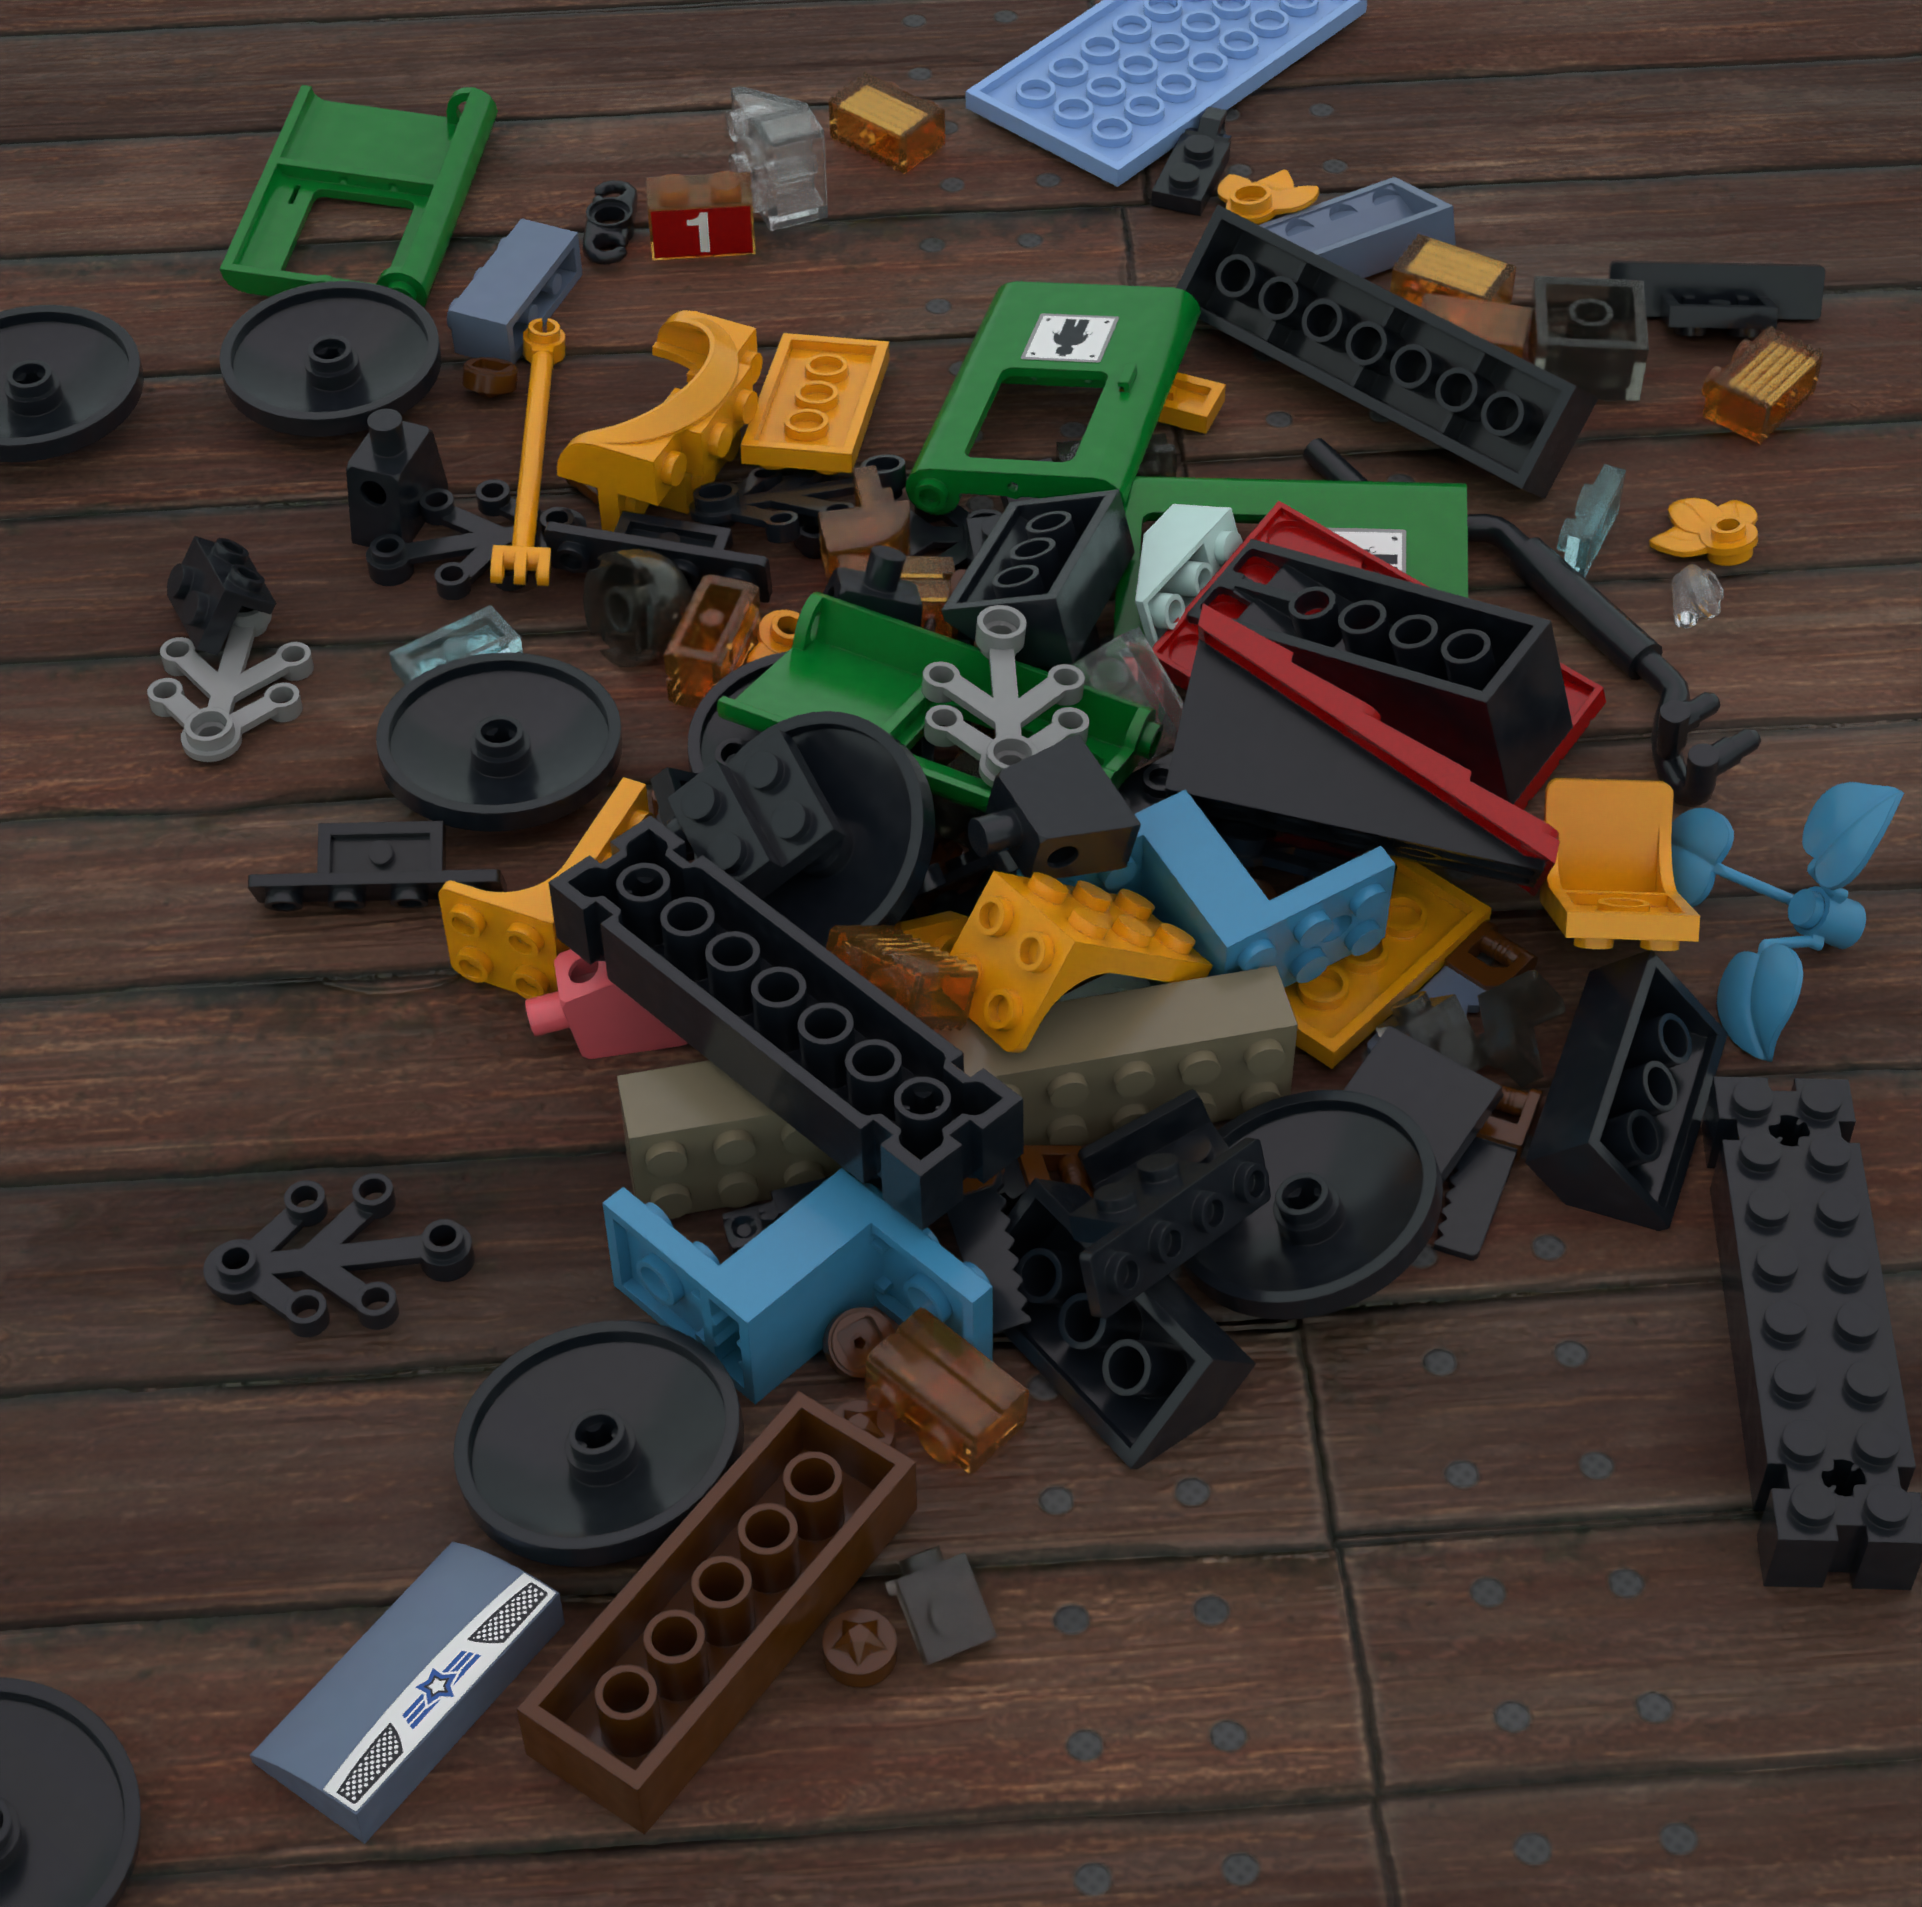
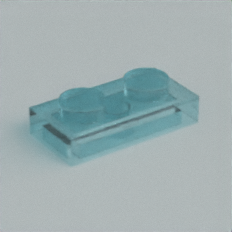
[1557,464,1626,578]
[389,605,523,685]

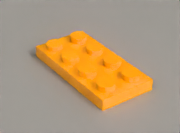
[741,333,889,475]
[1284,856,1492,1069]

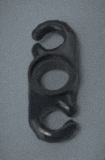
[583,180,638,265]

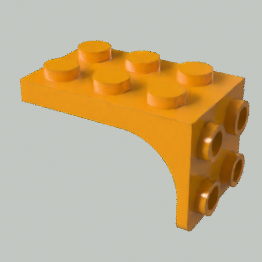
[438,777,654,999]
[1539,778,1700,951]
[937,871,1213,1053]

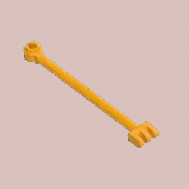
[490,318,565,586]

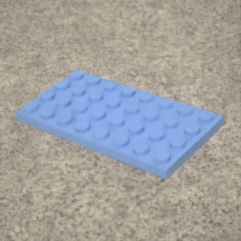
[965,0,1367,187]

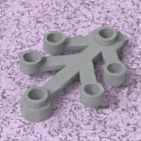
[921,605,1090,787]
[147,606,314,762]

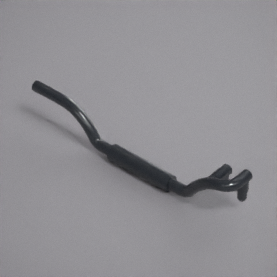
[1303,438,1761,808]

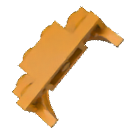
[557,310,763,532]

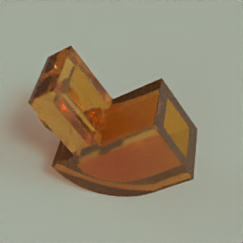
[818,466,911,583]

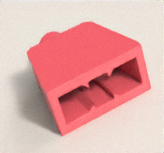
[525,949,687,1059]

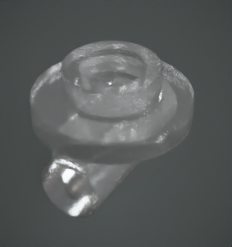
[1672,564,1724,629]

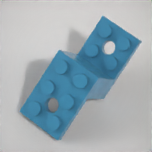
[1017,789,1395,988]
[602,1168,993,1405]

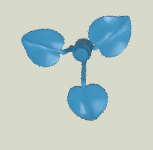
[1671,782,1904,1062]

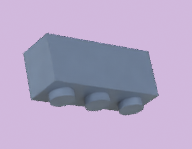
[447,218,583,365]

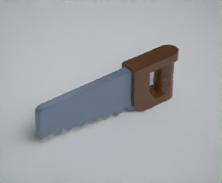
[1367,920,1538,1054]

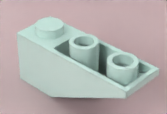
[1135,504,1243,650]

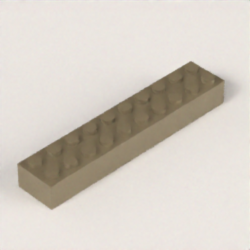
[617,965,1298,1219]

